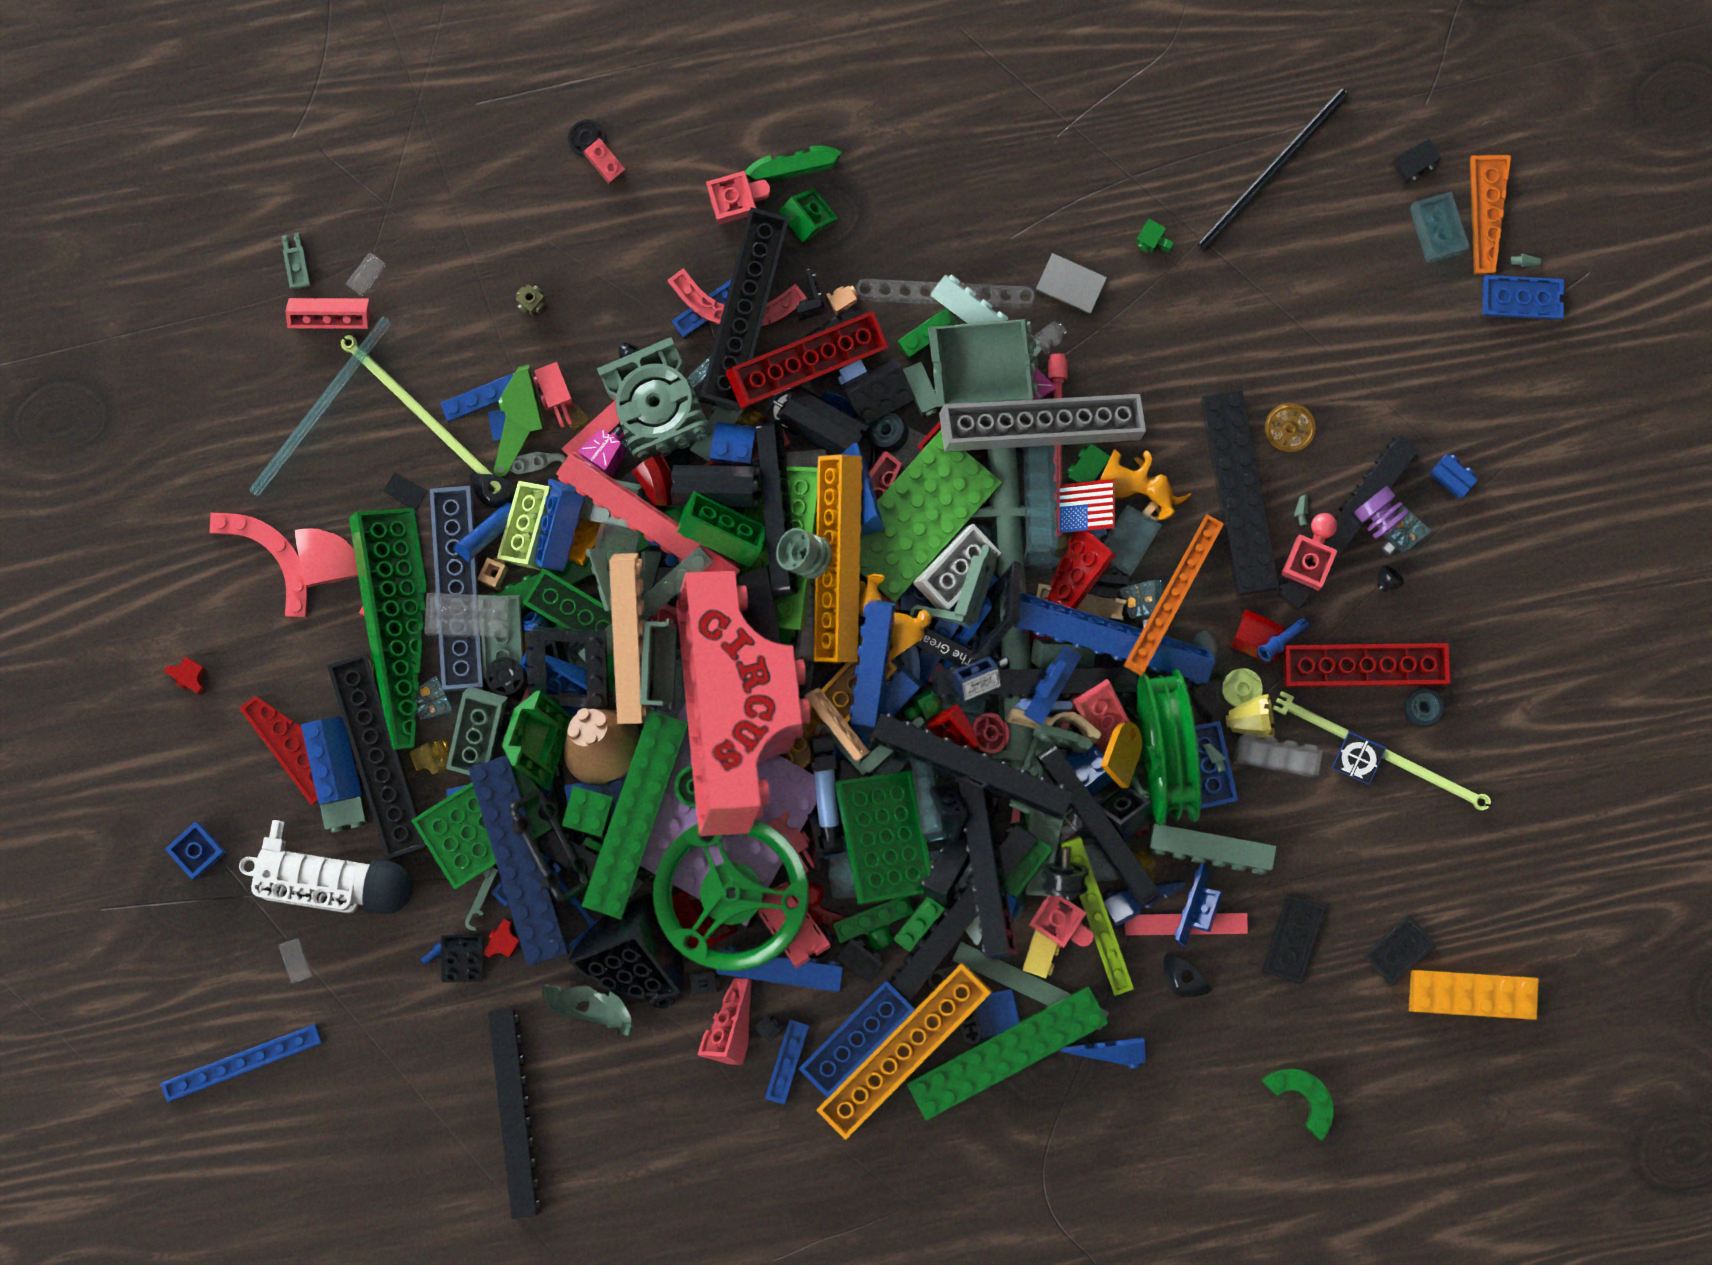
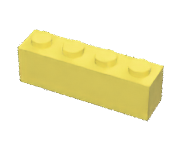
[1022,896,1071,978]

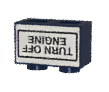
[952,656,1001,701]

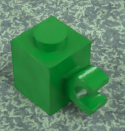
[903,689,944,720]

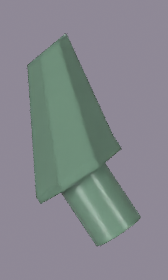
[1511,254,1542,267]
[1294,494,1309,526]
[1203,744,1227,772]

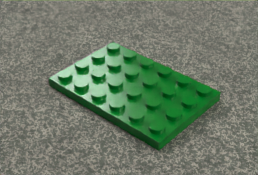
[411,767,560,890]
[835,771,931,904]

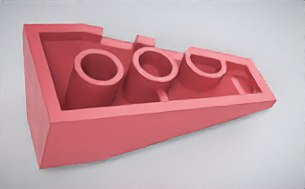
[698,978,751,1065]

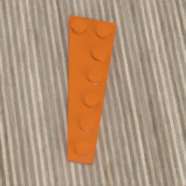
[1470,155,1511,274]

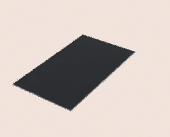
[383,472,427,510]

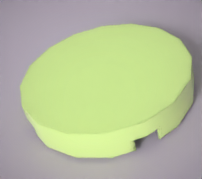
[1222,668,1263,707]

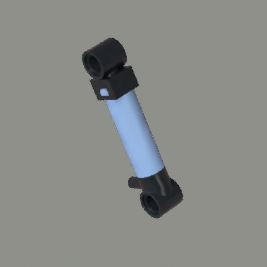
[808,733,844,856]

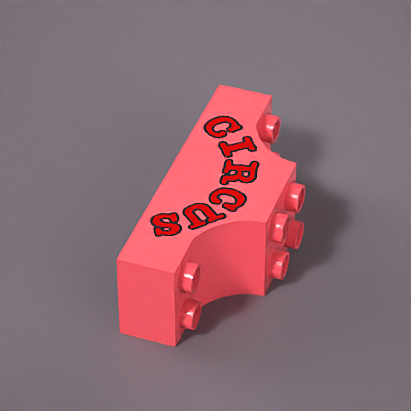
[676,571,810,836]

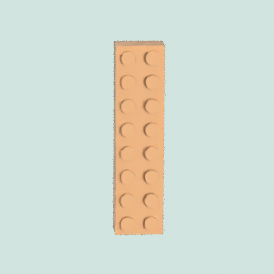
[609,553,649,724]

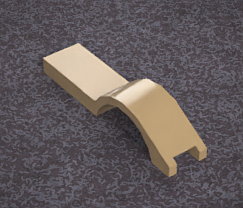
[1036,584,1127,620]
[1007,708,1101,744]

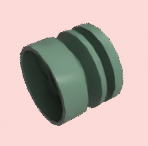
[776,528,832,579]

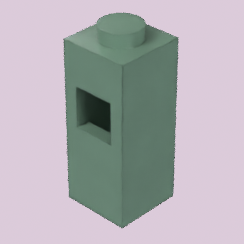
[903,362,940,417]

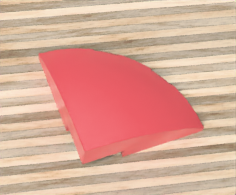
[295,528,358,588]

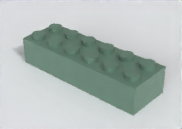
[1147,824,1276,875]

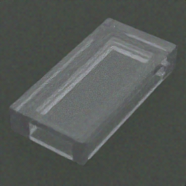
[346,252,386,297]
[278,938,312,984]

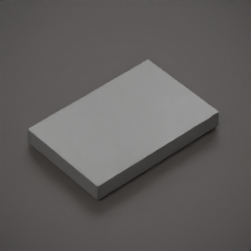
[1036,253,1107,314]

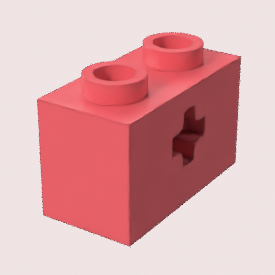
[583,138,625,184]

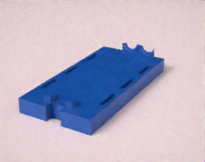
[1482,275,1564,320]

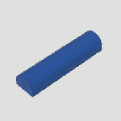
[453,502,512,562]

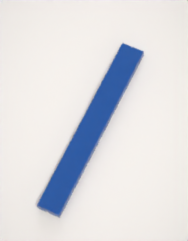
[160,1024,323,1102]

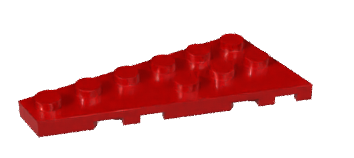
[1030,531,1116,643]
[239,696,359,805]

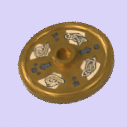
[1265,403,1316,452]

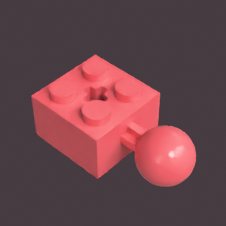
[1281,513,1338,591]

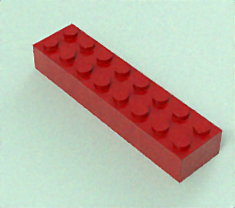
[725,311,889,409]
[1283,643,1450,688]

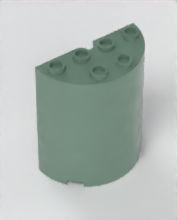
[928,319,1038,407]

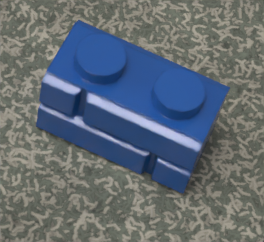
[1429,454,1478,500]

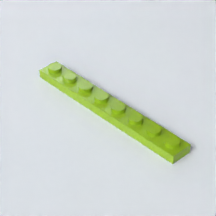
[1061,836,1134,996]

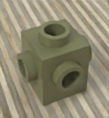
[516,284,546,316]

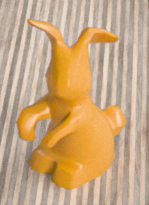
[1099,449,1191,520]
[859,573,931,662]

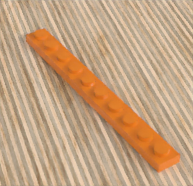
[1124,514,1224,676]

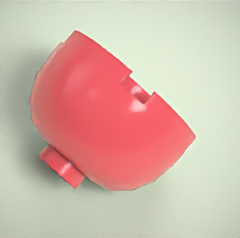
[971,713,1010,754]

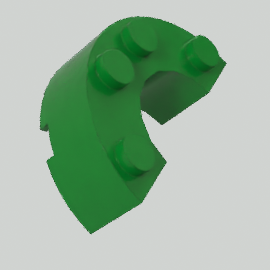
[1260,1069,1333,1141]

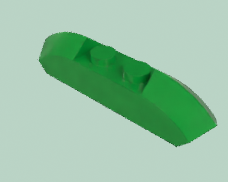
[745,146,842,182]

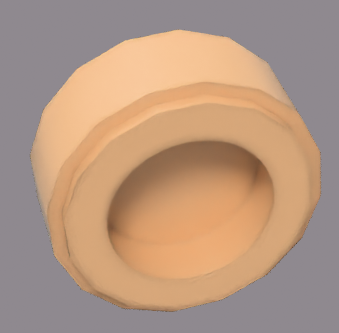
[1141,501,1161,521]

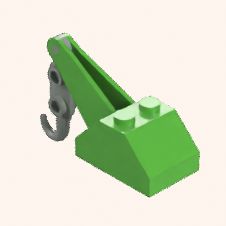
[494,365,566,477]

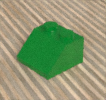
[778,188,838,243]

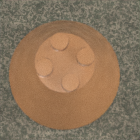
[564,708,641,785]

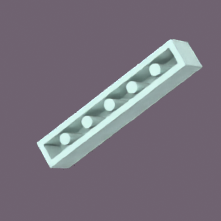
[931,274,1041,356]

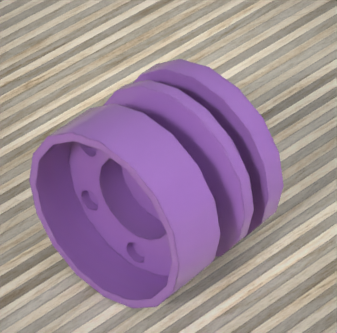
[1354,486,1409,539]

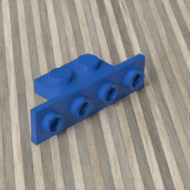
[1024,645,1082,725]
[1175,864,1223,947]

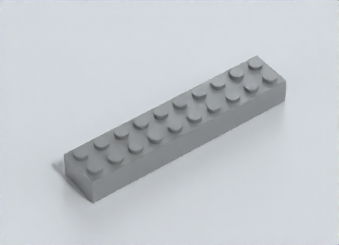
[939,394,1146,452]

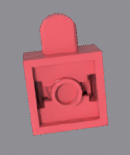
[706,171,770,225]
[533,362,574,428]
[768,812,815,873]
[1028,895,1094,948]

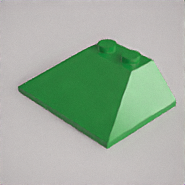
[502,691,573,791]

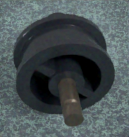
[1042,846,1089,900]

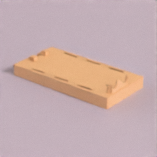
[804,688,870,761]

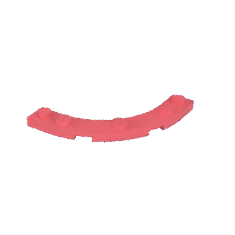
[667,268,807,327]
[209,513,308,618]

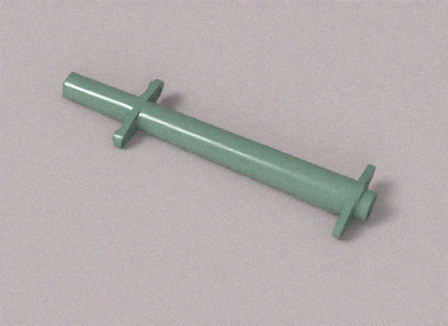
[969,447,1068,770]

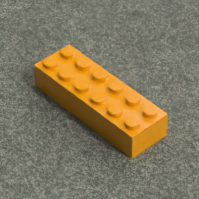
[1409,970,1538,1020]

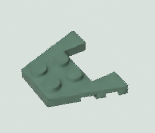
[586,549,661,612]

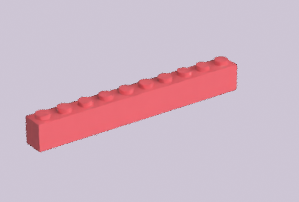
[556,451,741,576]

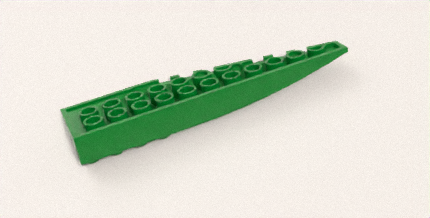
[349,508,426,750]

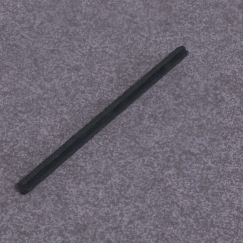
[1197,88,1349,251]

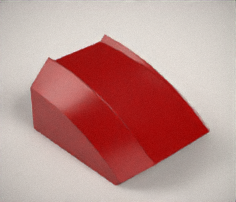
[631,455,673,506]
[1229,610,1285,664]
[925,703,980,752]

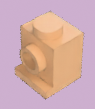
[826,285,858,315]
[477,558,508,592]

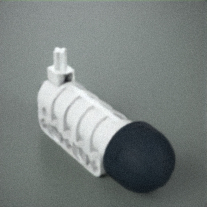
[239,820,413,914]

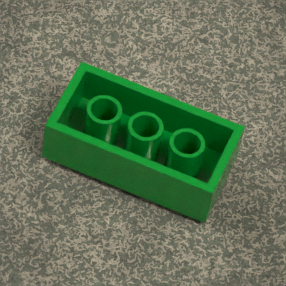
[677,491,766,567]

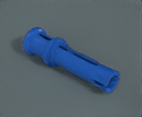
[1257,618,1309,662]

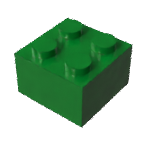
[562,786,615,838]

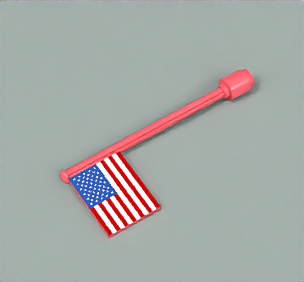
[1048,354,1115,537]

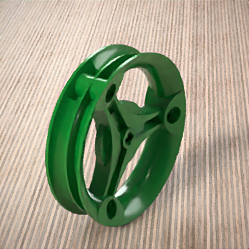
[1137,669,1201,826]
[653,820,809,971]

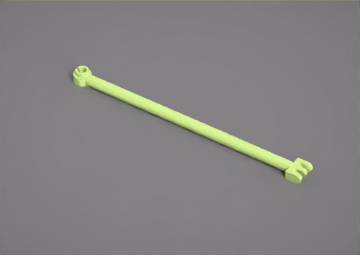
[341,335,501,494]
[1272,691,1491,811]

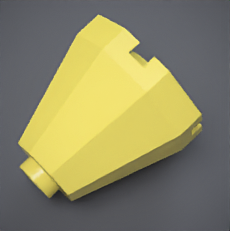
[1226,694,1275,739]

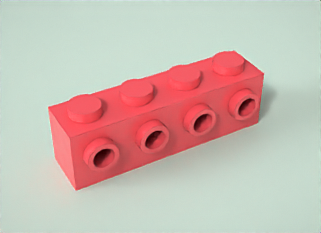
[285,298,371,329]

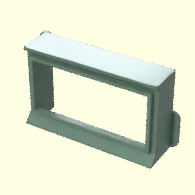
[640,618,678,710]

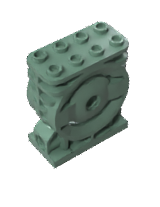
[597,337,711,463]

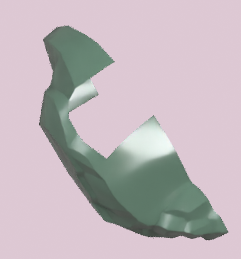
[542,984,633,1037]

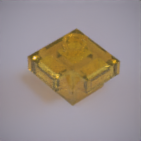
[409,739,450,774]

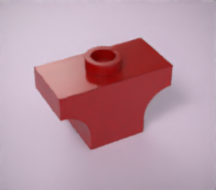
[163,657,206,695]
[482,918,520,958]

